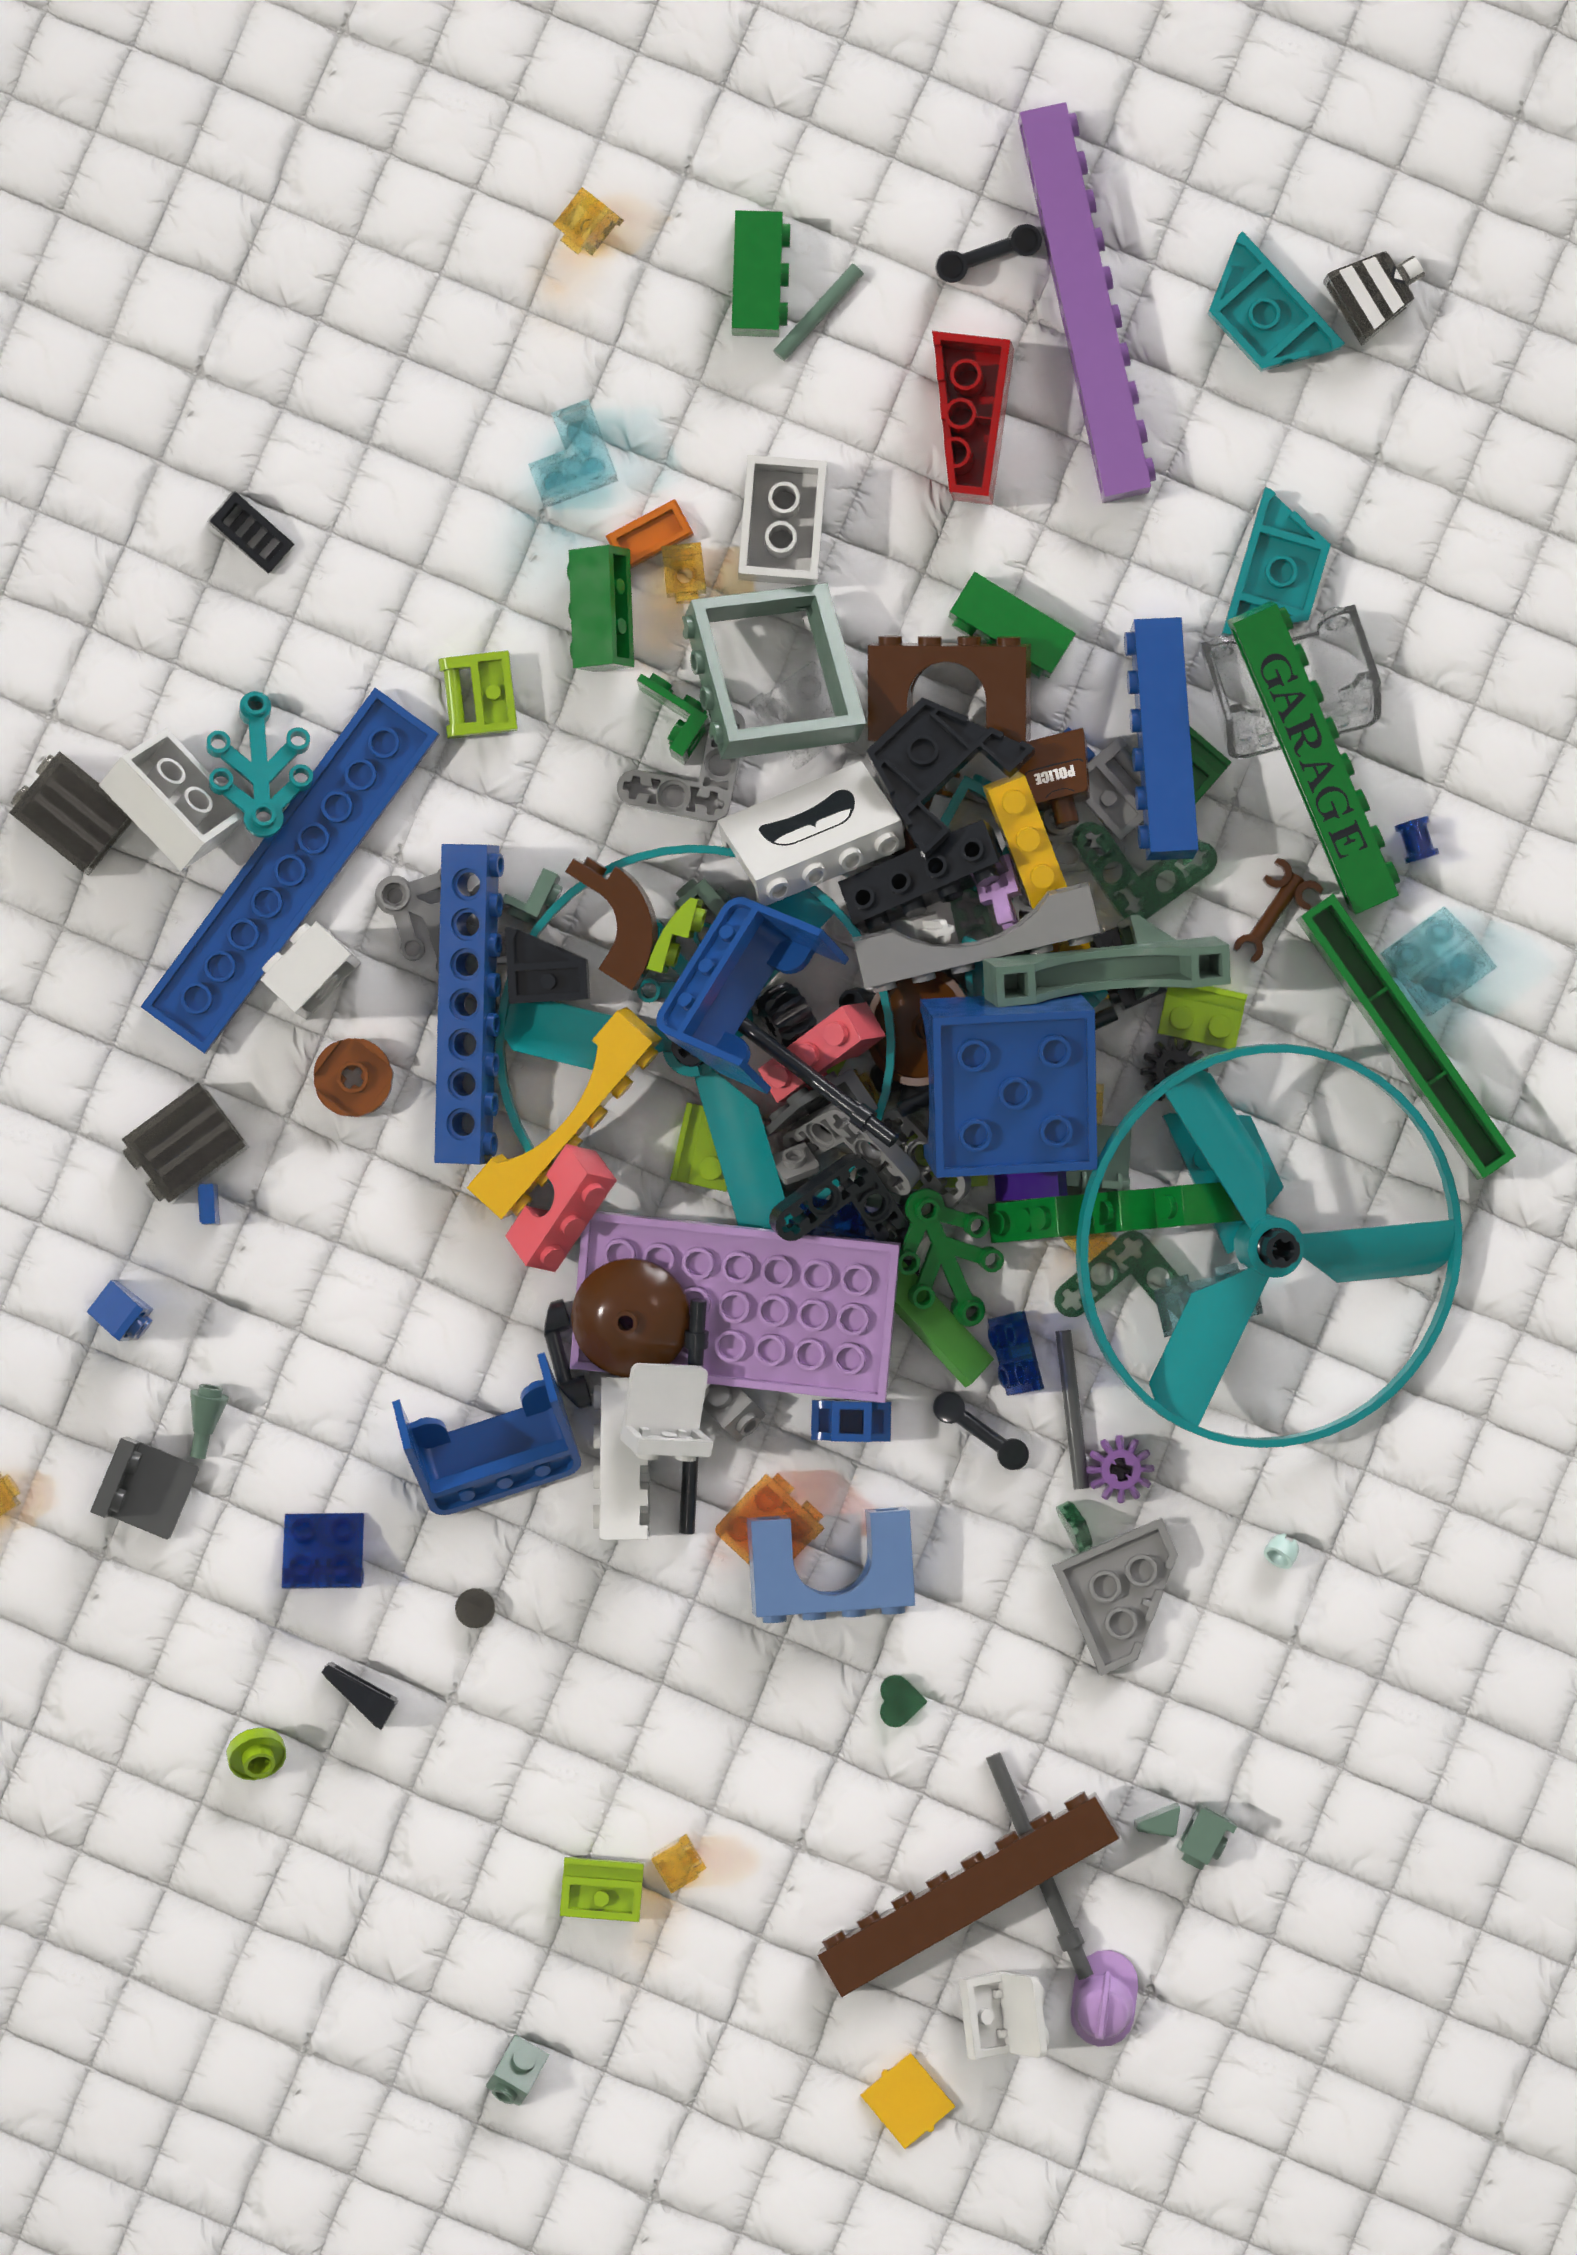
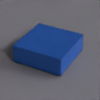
[198,1184,220,1225]

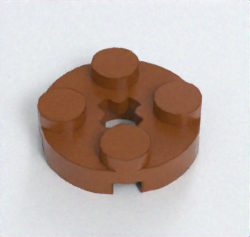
[314,1038,394,1117]

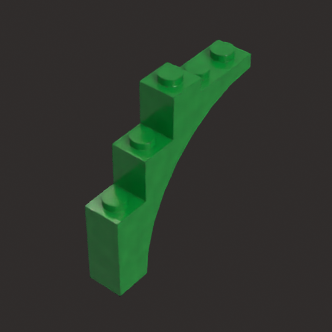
[988,1182,1244,1244]

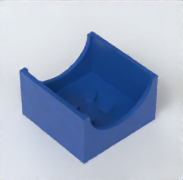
[920,993,1097,1178]

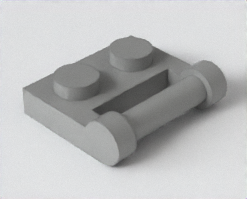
[1083,736,1143,841]

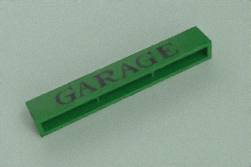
[1227,601,1400,915]
[1296,893,1516,1180]

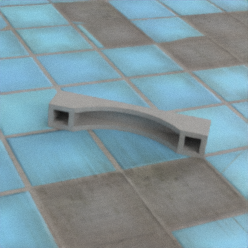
[852,882,1100,993]

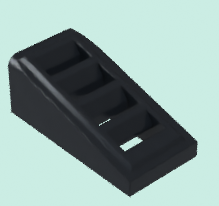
[207,491,294,574]
[321,1662,399,1730]

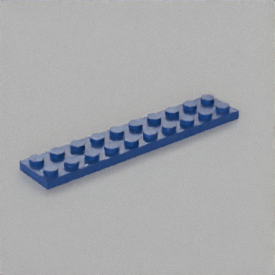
[141,688,440,1054]

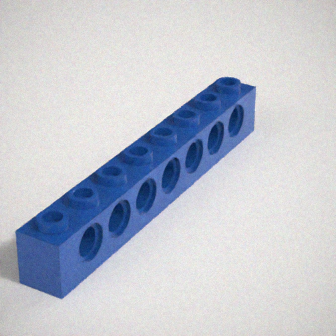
[434,844,504,1165]

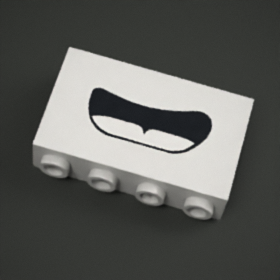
[717,761,905,906]

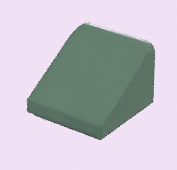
[1134,1803,1180,1837]

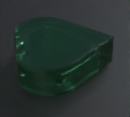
[1056,1501,1093,1553]
[880,1674,928,1727]

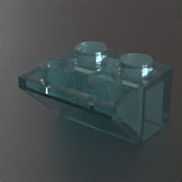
[1380,906,1497,1017]

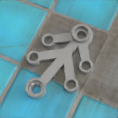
[375,868,507,974]

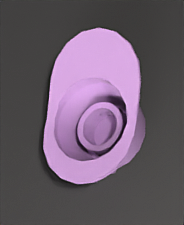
[1071,1950,1138,2047]

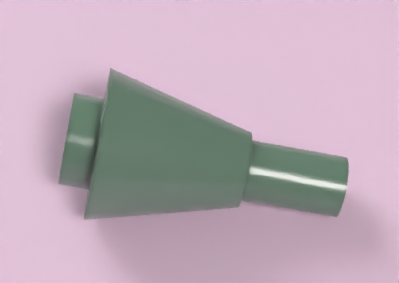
[190,1384,229,1459]

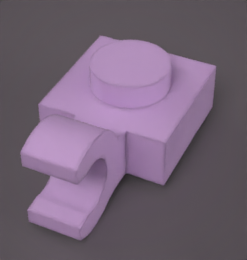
[976,854,1022,930]

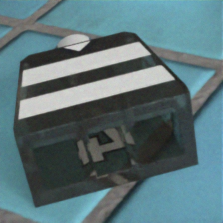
[1323,251,1425,346]

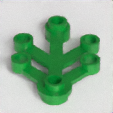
[898,1188,1004,1327]

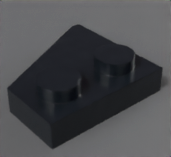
[505,927,590,1004]

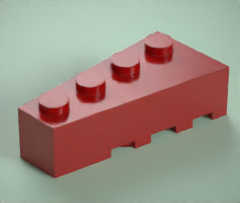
[932,331,1014,505]

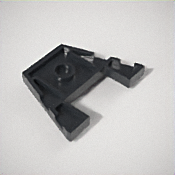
[866,697,1035,860]

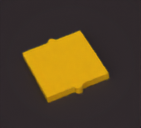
[860,2052,955,2149]

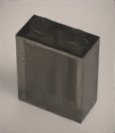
[9,751,133,876]
[122,1082,250,1204]

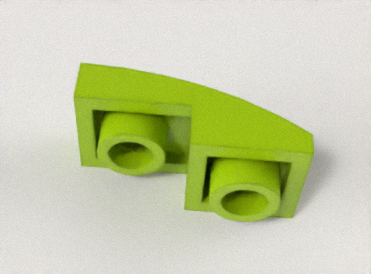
[647,898,707,973]

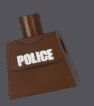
[1018,728,1090,828]

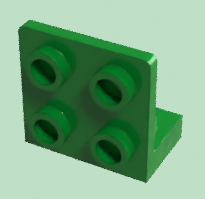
[637,673,710,765]

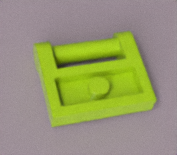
[438,650,518,739]

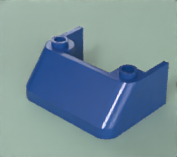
[656,897,849,1094]
[392,1352,581,1515]

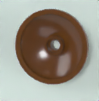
[869,971,969,1087]
[571,1258,690,1377]

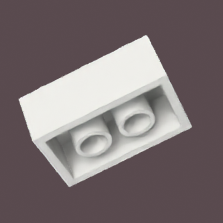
[738,455,827,585]
[99,728,244,871]
[260,921,361,1020]

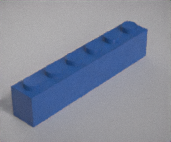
[1124,617,1198,861]

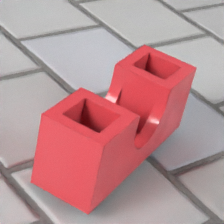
[758,1002,886,1103]
[505,1144,617,1272]

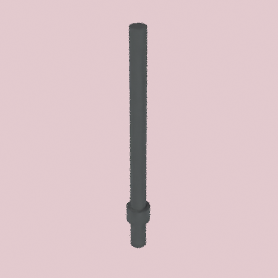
[986,1752,1094,1980]

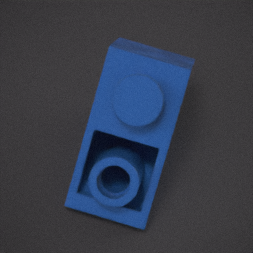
[87,1280,153,1341]

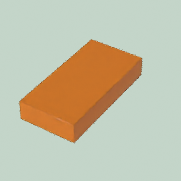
[606,499,694,569]

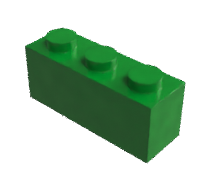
[732,210,790,337]
[567,545,634,672]
[948,571,1076,679]

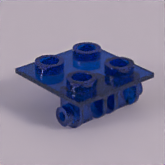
[987,1311,1044,1396]
[282,1513,364,1589]

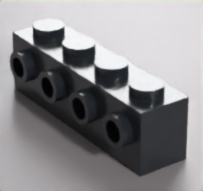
[838,819,1009,934]

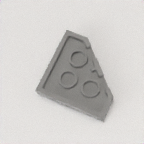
[1052,1518,1178,1676]

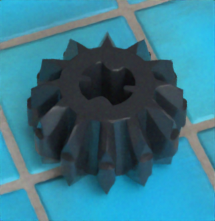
[756,982,817,1047]
[1140,1037,1208,1102]

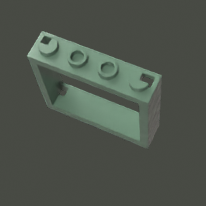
[682,583,867,760]

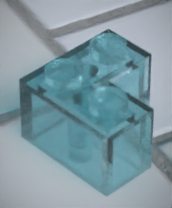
[528,399,618,508]

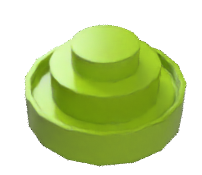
[226,1727,286,1780]

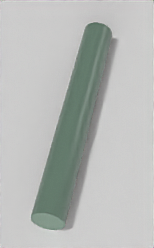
[773,263,864,361]

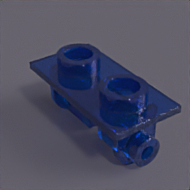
[789,1196,874,1240]

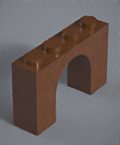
[868,635,1031,743]

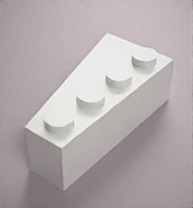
[593,1377,650,1540]

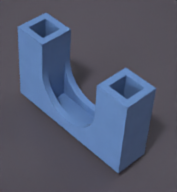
[747,1507,915,1623]

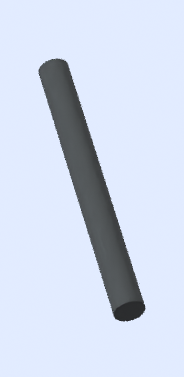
[1055,1330,1089,1490]

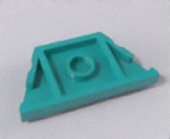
[1207,231,1345,372]
[1221,487,1331,636]
[1162,1113,1284,1254]

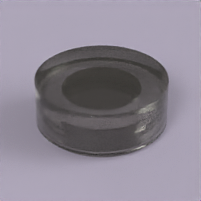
[455,1588,496,1628]

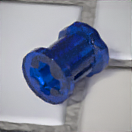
[1394,816,1439,864]

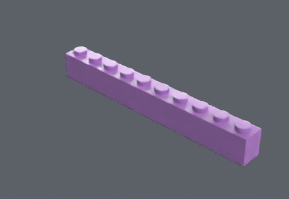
[1018,102,1156,503]

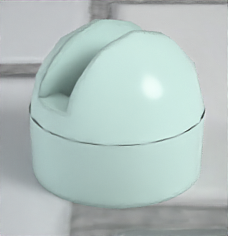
[1264,1533,1299,1569]

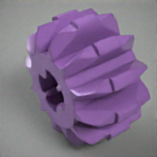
[1086,1435,1154,1503]

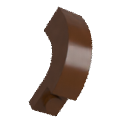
[565,856,658,991]

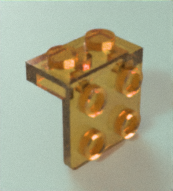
[715,1472,825,1565]

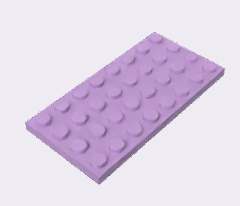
[570,1211,901,1403]

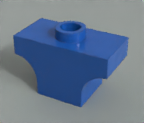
[811,1400,891,1442]

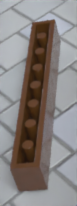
[817,1791,1120,1997]

